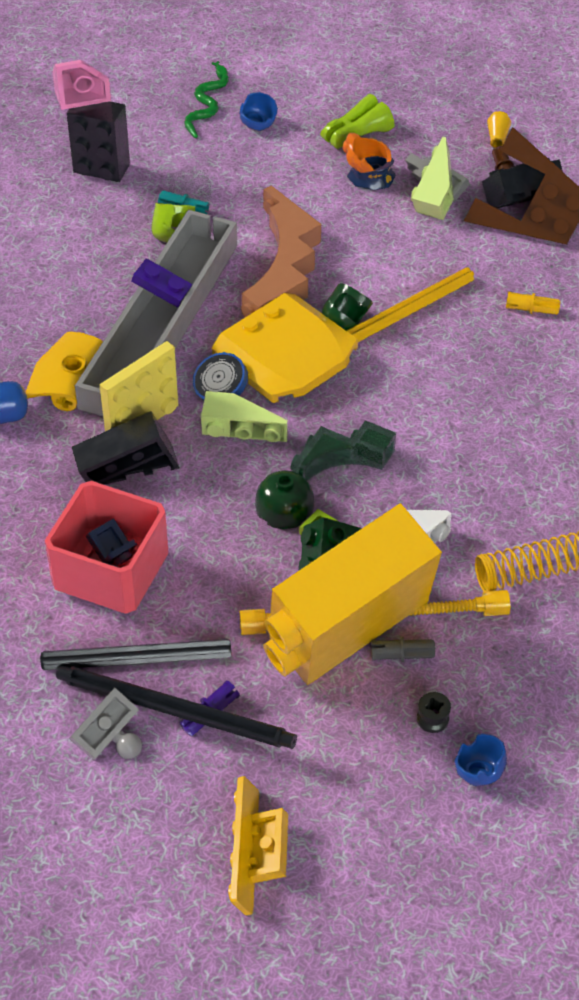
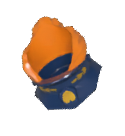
[343,133,396,191]

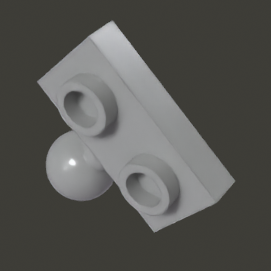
[69,688,142,760]

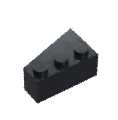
[482,158,563,209]
[72,411,180,485]

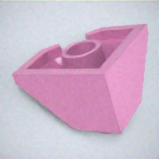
[52,60,111,110]

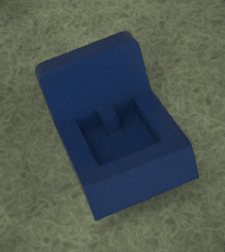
[86,518,137,566]

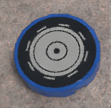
[193,352,248,401]

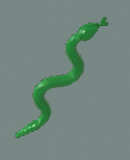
[184,61,229,138]

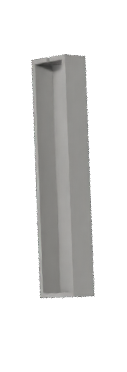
[75,210,237,416]

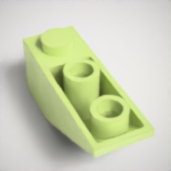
[411,137,454,220]
[201,391,288,442]

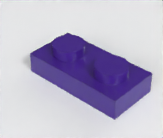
[131,258,193,308]

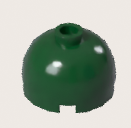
[255,470,314,529]

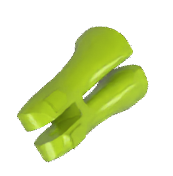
[320,94,395,149]

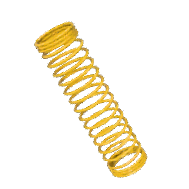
[475,531,579,592]

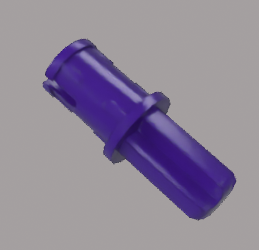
[180,680,240,736]

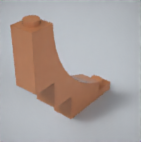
[241,185,321,317]

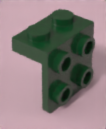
[298,517,362,570]

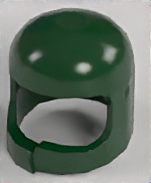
[322,283,373,330]

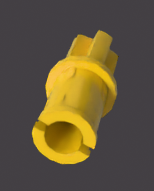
[506,291,561,315]

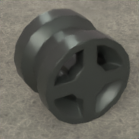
[417,692,451,733]

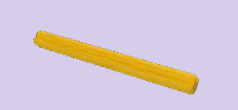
[346,267,474,342]

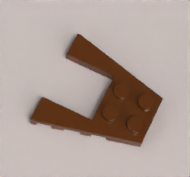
[464,127,579,245]

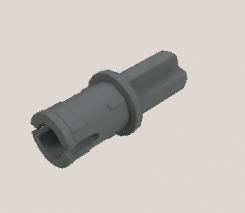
[372,637,435,662]

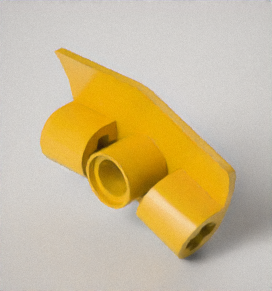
[26,331,103,411]

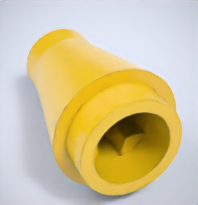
[487,111,511,148]

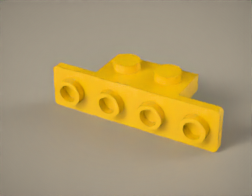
[228,776,288,916]

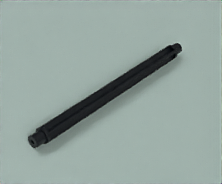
[56,665,297,749]

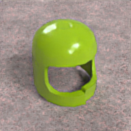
[151,202,196,243]

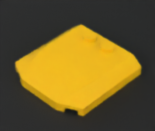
[211,293,358,403]

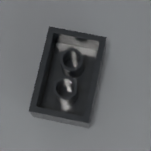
[66,101,130,182]

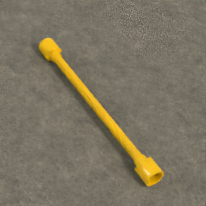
[239,590,511,636]

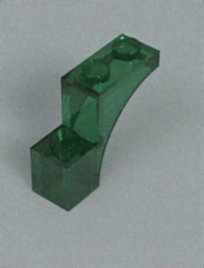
[290,420,396,481]

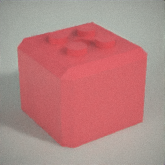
[45,481,169,614]

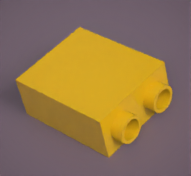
[263,503,442,685]

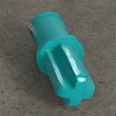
[158,190,210,214]

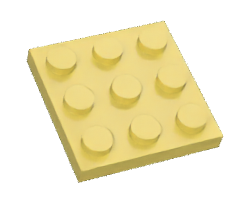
[99,341,178,431]

